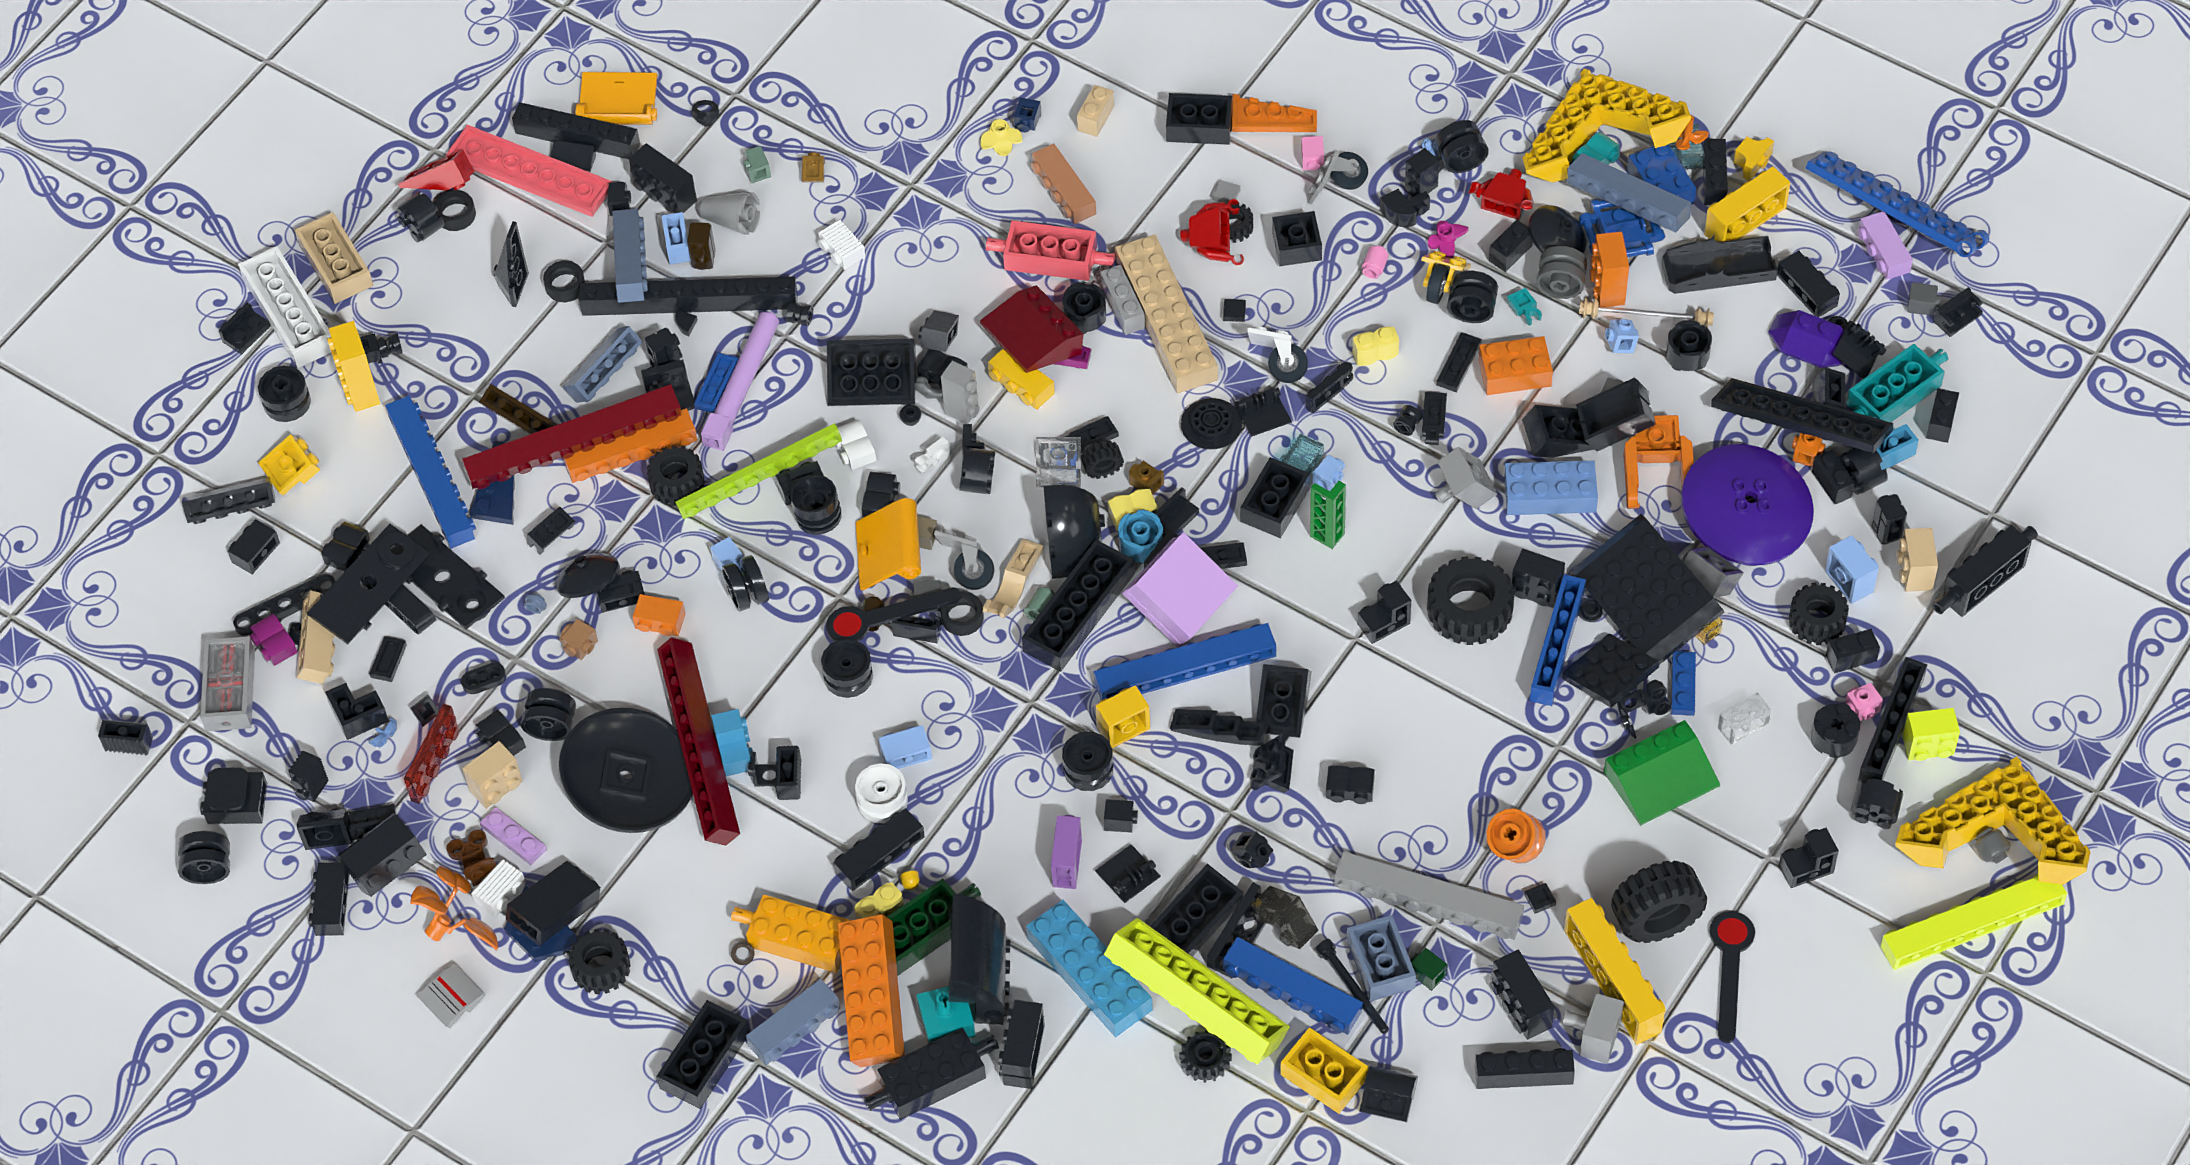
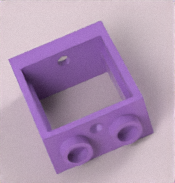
[1051,815,1082,889]

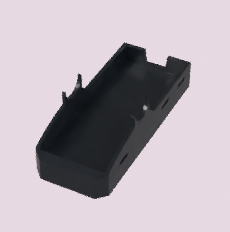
[1662,235,1778,294]

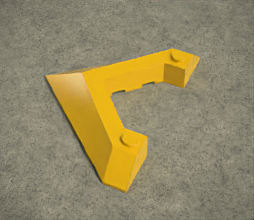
[1522,68,1691,183]
[1896,756,2091,885]

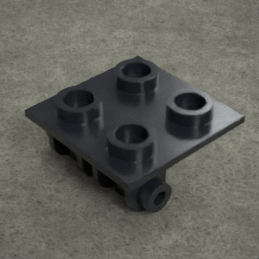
[1833,320,1886,379]
[1234,387,1292,437]
[1095,844,1161,903]

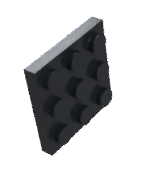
[1561,633,1659,708]

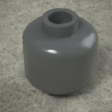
[1975,827,2010,864]

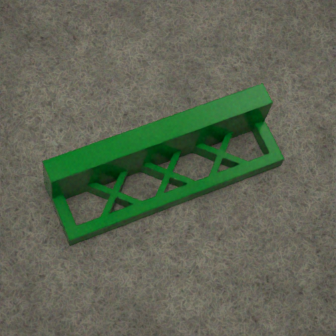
[1310,480,1346,549]

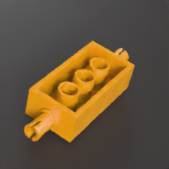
[731,894,851,973]

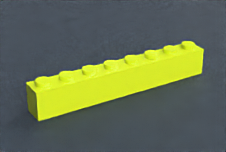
[1881,874,2067,970]

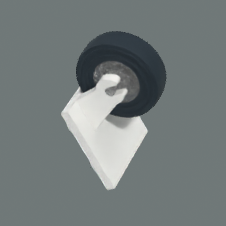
[1248,326,1308,383]

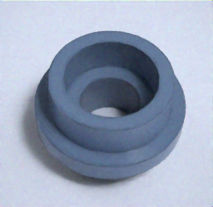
[525,594,547,614]

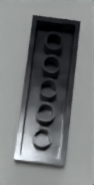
[1022,540,1135,672]

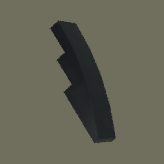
[1170,709,1268,746]

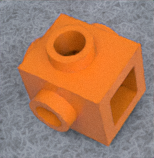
[1792,433,1826,467]

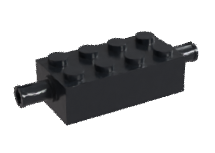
[1932,525,2038,617]
[863,1028,999,1120]

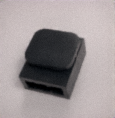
[200,768,268,824]

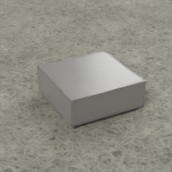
[1213,180,1240,204]

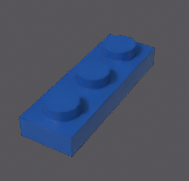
[694,353,738,413]
[1671,651,1696,716]

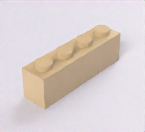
[297,590,335,684]

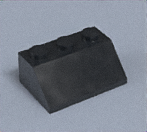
[337,814,427,897]

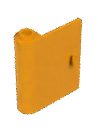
[576,72,658,125]
[856,498,921,591]

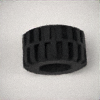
[647,446,705,506]
[1789,583,1849,645]
[568,929,631,994]

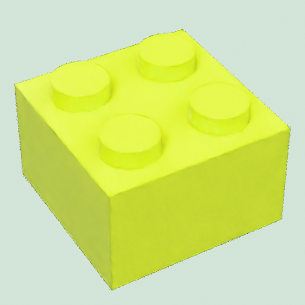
[1902,708,1960,761]

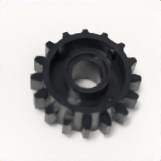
[1179,1030,1232,1083]

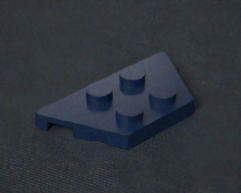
[504,886,578,963]

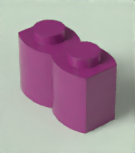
[249,614,298,666]

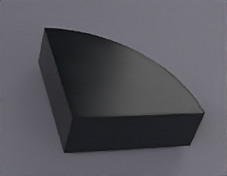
[675,310,698,337]

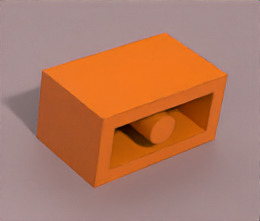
[633,594,686,636]

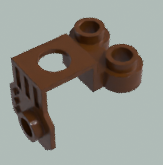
[446,830,496,887]

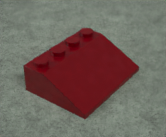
[980,285,1084,373]

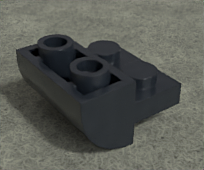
[1359,1065,1418,1123]

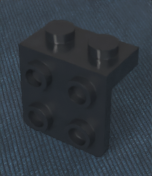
[641,359,695,411]

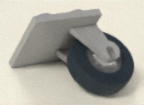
[1308,150,1368,205]
[934,529,994,590]

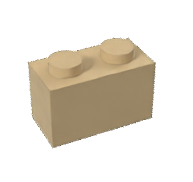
[1077,84,1114,137]

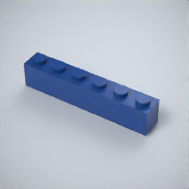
[1530,574,1586,706]
[1223,937,1363,1035]

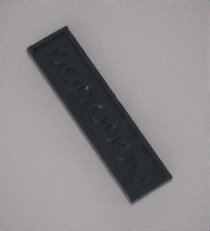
[1711,378,1893,453]

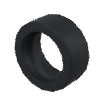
[435,190,476,231]
[543,260,585,303]
[940,591,984,636]

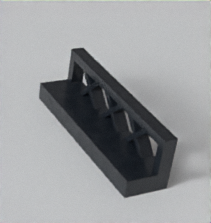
[1207,882,1278,979]

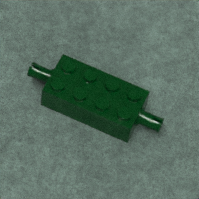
[887,878,981,976]

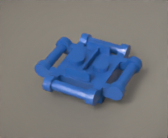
[1579,199,1666,258]

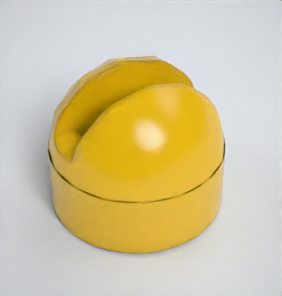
[900,871,920,890]

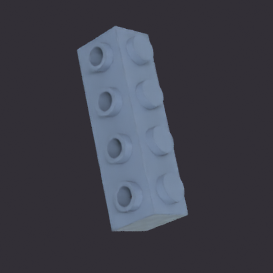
[563,326,643,403]
[746,979,841,1065]

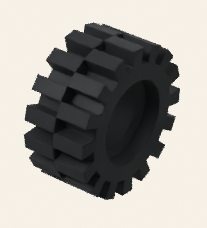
[1227,202,1253,243]
[1081,440,1124,479]

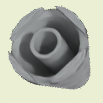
[698,192,760,235]

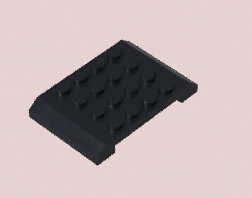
[1571,514,1725,665]

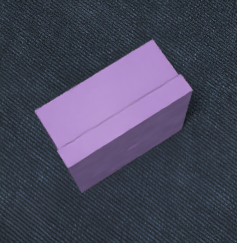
[1122,532,1238,648]

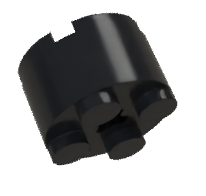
[397,191,445,243]
[1062,282,1106,334]
[1666,320,1712,371]
[959,447,996,494]
[1840,448,1888,495]
[1811,703,1860,758]
[1851,779,1904,829]

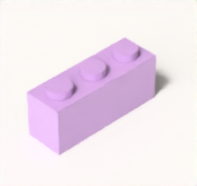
[1857,211,1913,280]

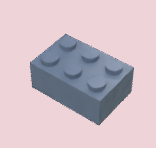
[1347,915,1416,1002]

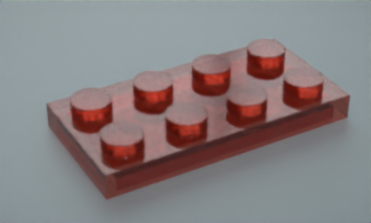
[404,703,459,804]

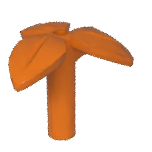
[1675,115,1709,150]

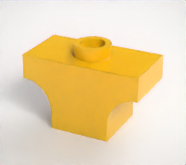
[1734,136,1774,181]

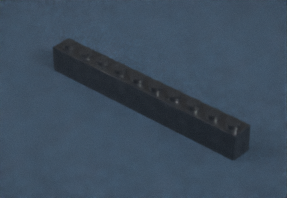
[579,276,798,316]

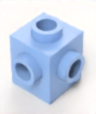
[1605,319,1639,353]

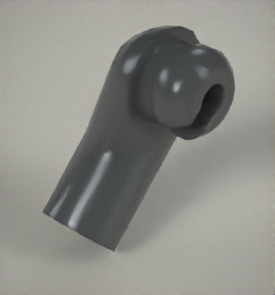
[915,376,943,399]

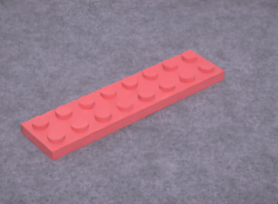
[446,125,613,217]

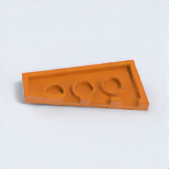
[1232,94,1317,132]

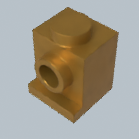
[1129,460,1164,495]

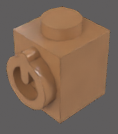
[559,619,598,660]

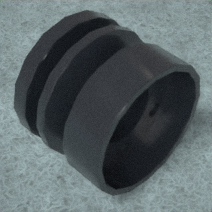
[790,475,842,535]

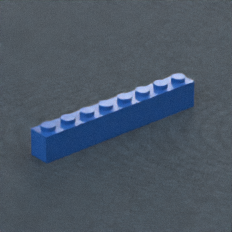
[385,395,476,549]
[1094,623,1276,700]

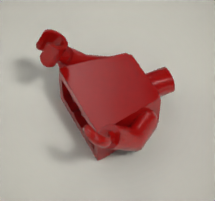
[1468,169,1534,220]
[1180,199,1244,265]

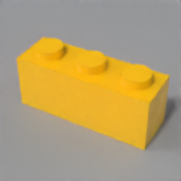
[988,349,1055,410]

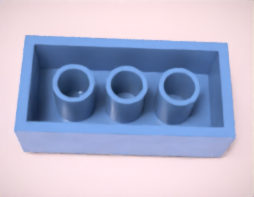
[1504,460,1598,515]

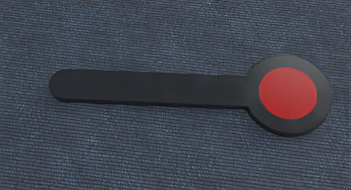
[826,587,961,642]
[1710,911,1755,1043]

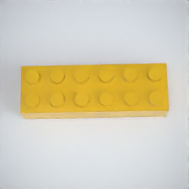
[1564,898,1666,1045]

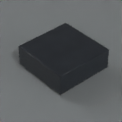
[1223,299,1246,322]
[1524,883,1556,914]

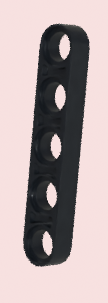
[233,574,335,636]

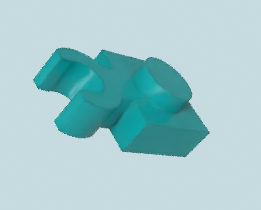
[1507,288,1542,326]

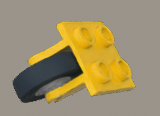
[1421,251,1471,304]

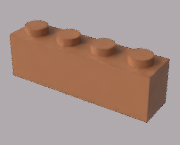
[1031,143,1096,225]

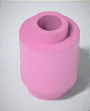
[1362,245,1389,279]

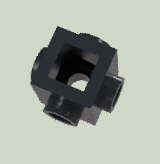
[1231,831,1273,868]

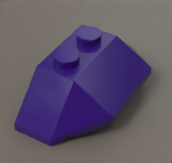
[1768,310,1846,368]

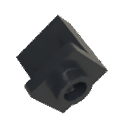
[962,424,985,454]

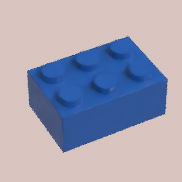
[1627,144,1696,205]

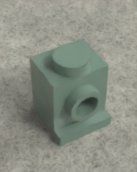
[743,146,771,184]

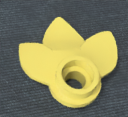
[981,119,1022,156]

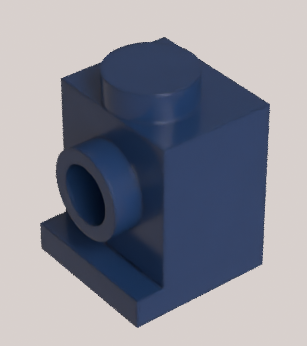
[1014,97,1041,133]

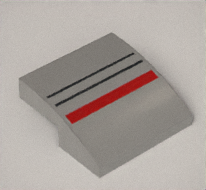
[417,964,485,1028]

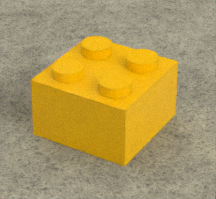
[1095,685,1150,748]

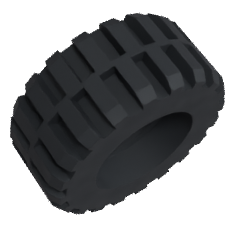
[1427,556,1514,645]
[1611,860,1707,943]

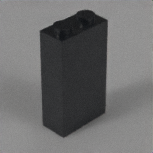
[505,861,601,946]

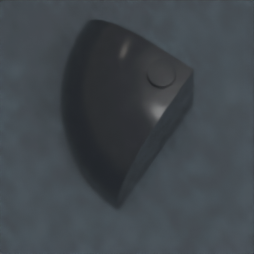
[1043,485,1105,579]

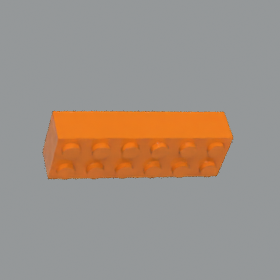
[838,914,905,1068]

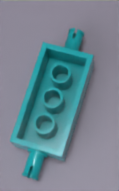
[1846,344,1948,422]

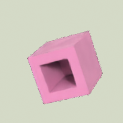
[1301,136,1324,171]

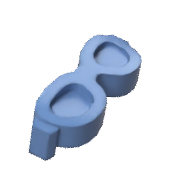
[368,718,397,748]

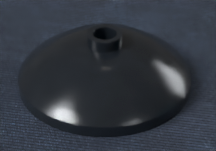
[1528,205,1587,254]
[555,553,620,598]

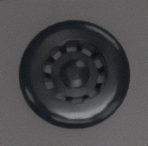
[1181,398,1242,450]

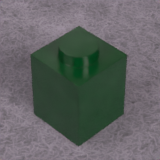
[1410,948,1448,991]

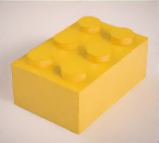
[1281,1027,1368,1114]

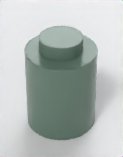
[1024,587,1055,621]

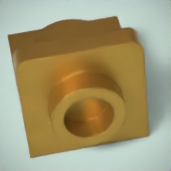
[802,152,825,182]

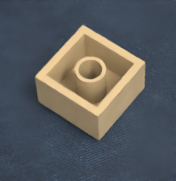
[1896,528,1938,592]
[462,741,523,809]

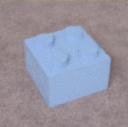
[1825,535,1879,604]

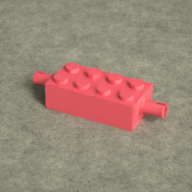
[986,221,1115,281]

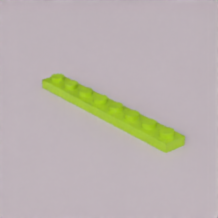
[675,423,842,519]

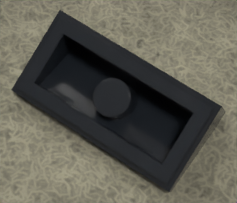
[551,140,596,172]

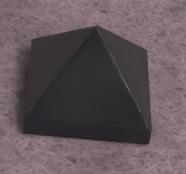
[410,695,441,727]

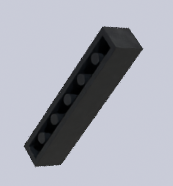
[512,102,640,159]
[1858,657,1928,783]

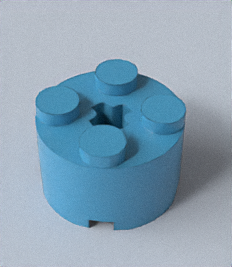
[1118,510,1163,563]

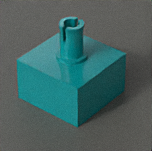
[916,986,976,1044]

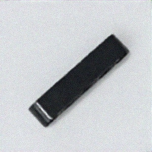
[349,563,436,635]

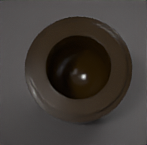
[731,941,755,965]

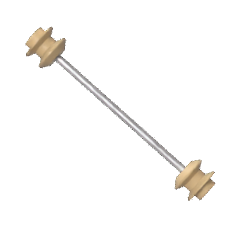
[1579,297,1714,328]

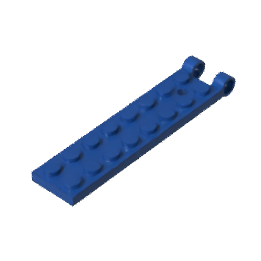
[1805,151,1989,257]

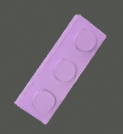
[480,807,547,866]

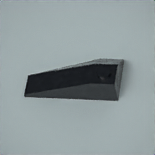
[494,221,529,307]

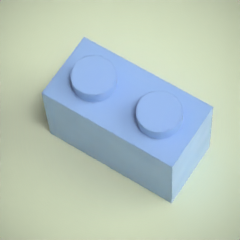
[662,212,691,265]
[879,725,932,769]

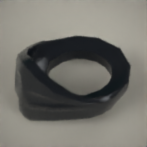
[692,100,719,127]

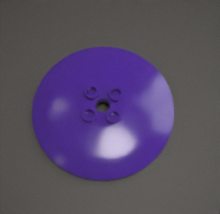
[1681,444,1814,566]

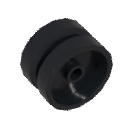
[1435,120,1489,173]
[1447,270,1499,324]
[258,366,311,422]
[721,555,769,612]
[821,639,873,698]
[521,688,576,741]
[1062,732,1114,791]
[178,831,230,884]

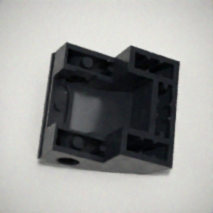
[949,894,1011,1025]

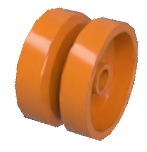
[1486,809,1546,864]

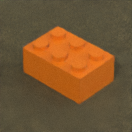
[1589,232,1629,307]
[1479,336,1553,395]

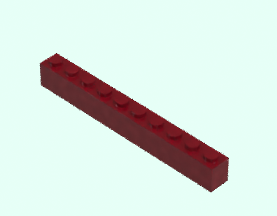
[462,385,681,490]
[657,637,740,846]

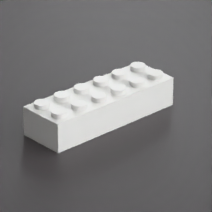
[238,246,331,368]

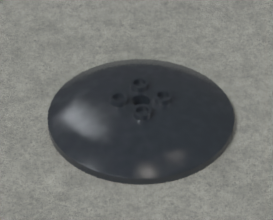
[558,708,693,833]

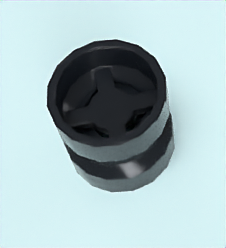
[786,301,814,326]
[376,332,403,358]
[1393,405,1422,436]

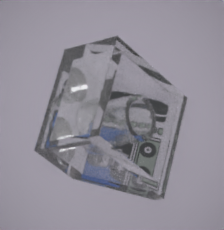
[1036,437,1081,487]

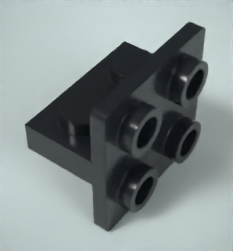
[1251,734,1294,793]

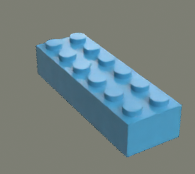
[1026,899,1153,1038]

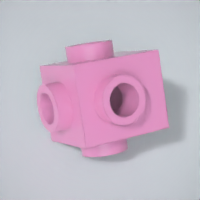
[1845,682,1883,721]

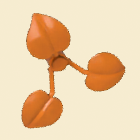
[410,866,498,951]

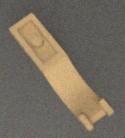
[983,539,1043,618]

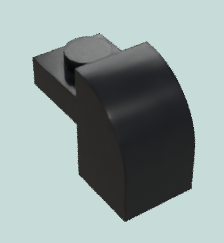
[1380,189,1430,227]

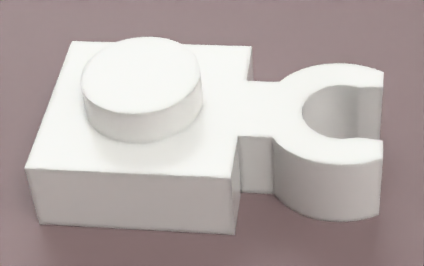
[915,437,950,473]

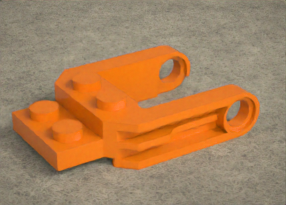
[1623,415,1694,509]

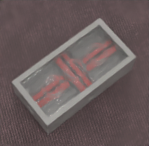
[200,636,255,731]

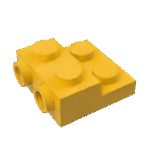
[258,434,320,496]

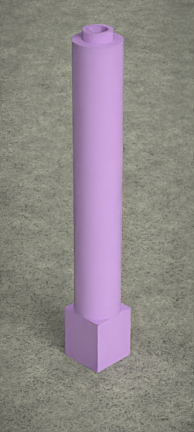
[701,312,779,451]

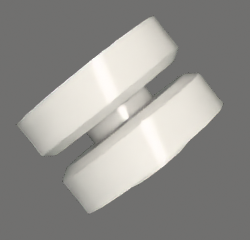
[855,763,908,824]

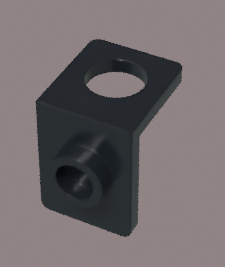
[748,752,776,787]

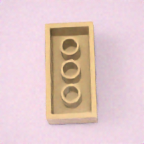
[295,212,373,304]

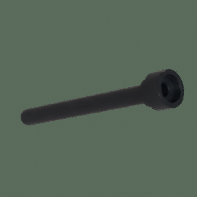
[1315,939,1389,1034]

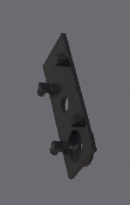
[307,524,430,645]
[390,524,505,630]

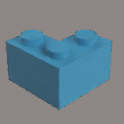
[1874,417,1919,470]
[711,709,753,777]

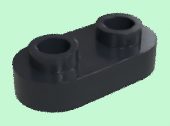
[461,663,506,694]

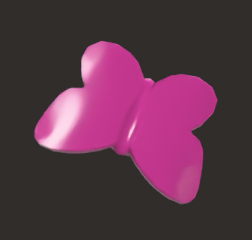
[1428,221,1469,258]

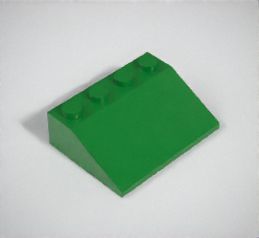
[1604,720,1720,826]

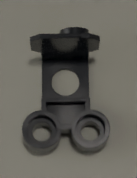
[1617,680,1671,739]

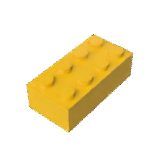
[1704,166,1790,242]
[327,320,380,412]

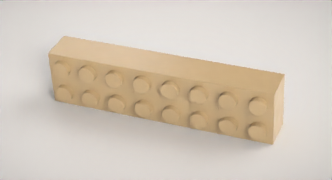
[1115,234,1218,394]

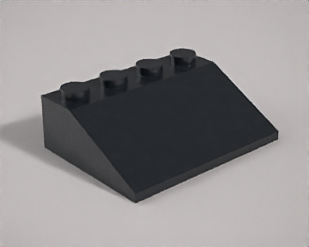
[826,338,916,406]

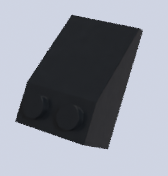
[1522,405,1595,458]
[1256,664,1312,738]

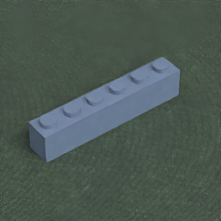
[1568,153,1691,233]
[613,209,648,303]

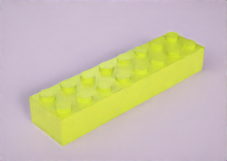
[1104,918,1290,1065]

